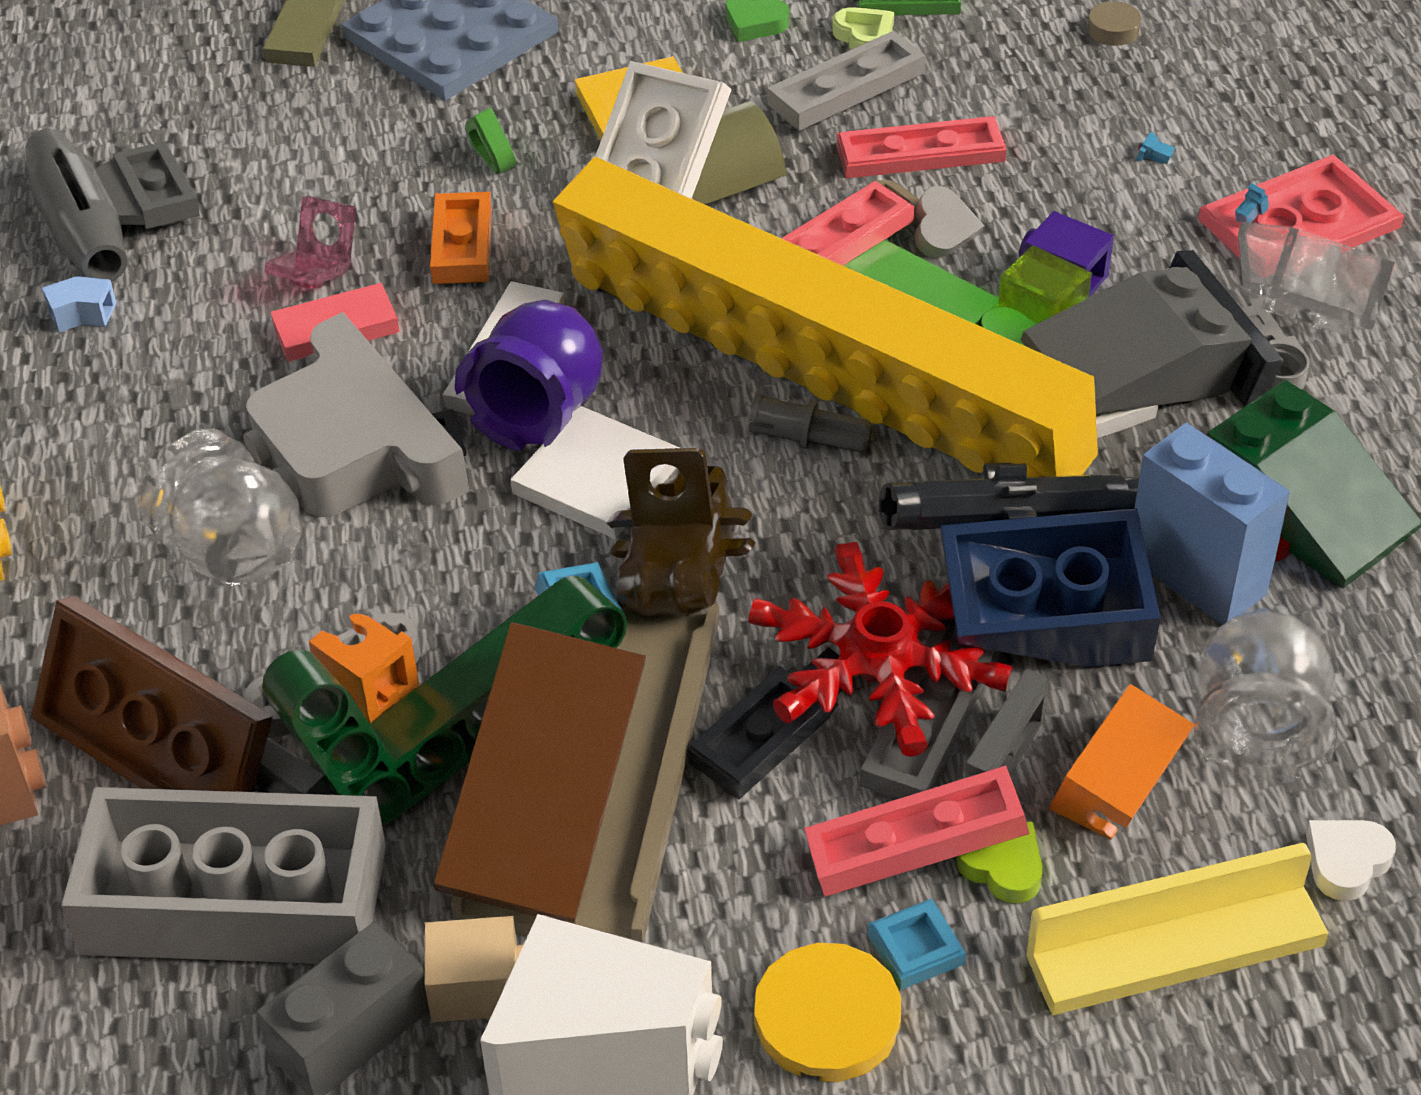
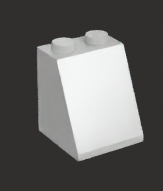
[480,914,723,1095]

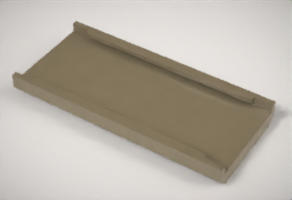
[451,604,719,943]

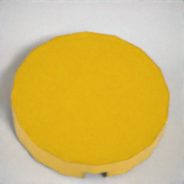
[754,943,901,1082]

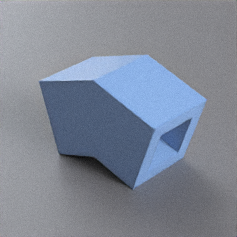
[42,276,116,332]

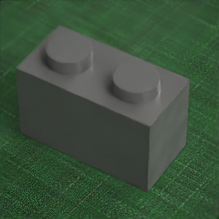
[256,921,430,1095]

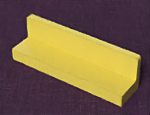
[1026,843,1328,1015]

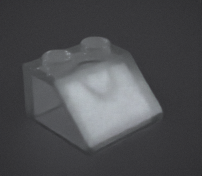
[1238,222,1395,336]

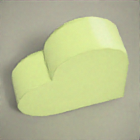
[832,7,894,50]

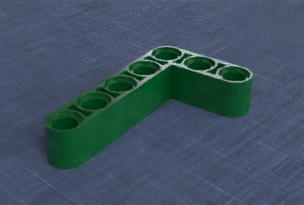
[262,575,627,826]

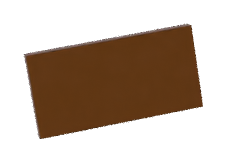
[31,596,273,792]
[434,622,646,924]

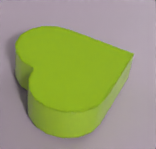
[955,821,1042,904]

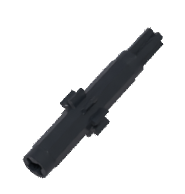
[878,463,1139,530]

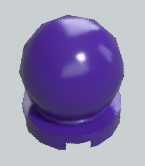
[454,299,603,451]

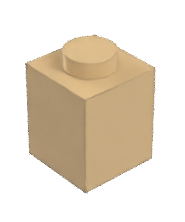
[425,916,524,1022]

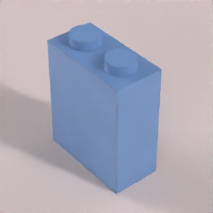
[1135,422,1290,627]

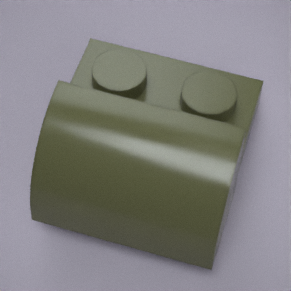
[692,101,787,205]

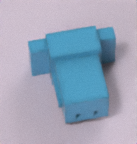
[1136,132,1175,164]
[1235,183,1269,227]

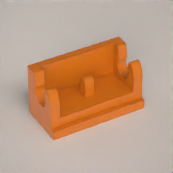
[308,614,419,724]
[1048,684,1195,840]

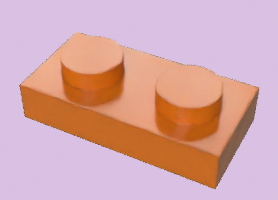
[430,192,492,284]

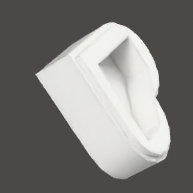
[1306,820,1396,901]

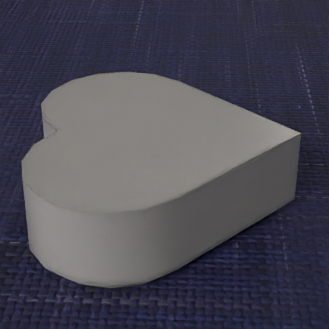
[914,186,984,258]

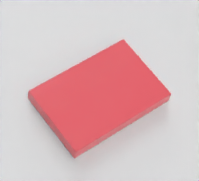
[1198,154,1404,283]

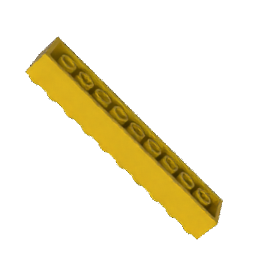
[552,156,1098,477]

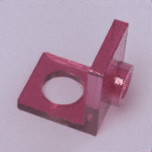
[264,195,356,288]

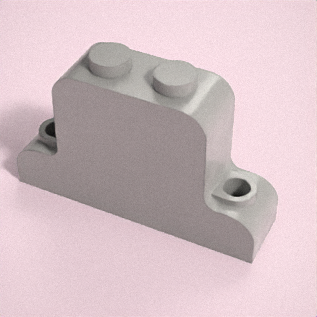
[243,312,470,517]

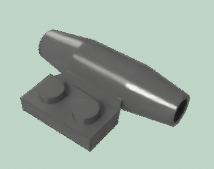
[25,129,200,282]

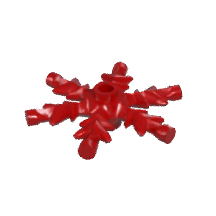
[748,542,1012,757]

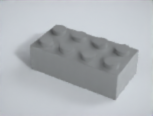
[61,787,386,964]

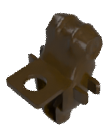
[606,448,756,617]

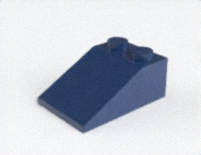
[941,508,1161,667]

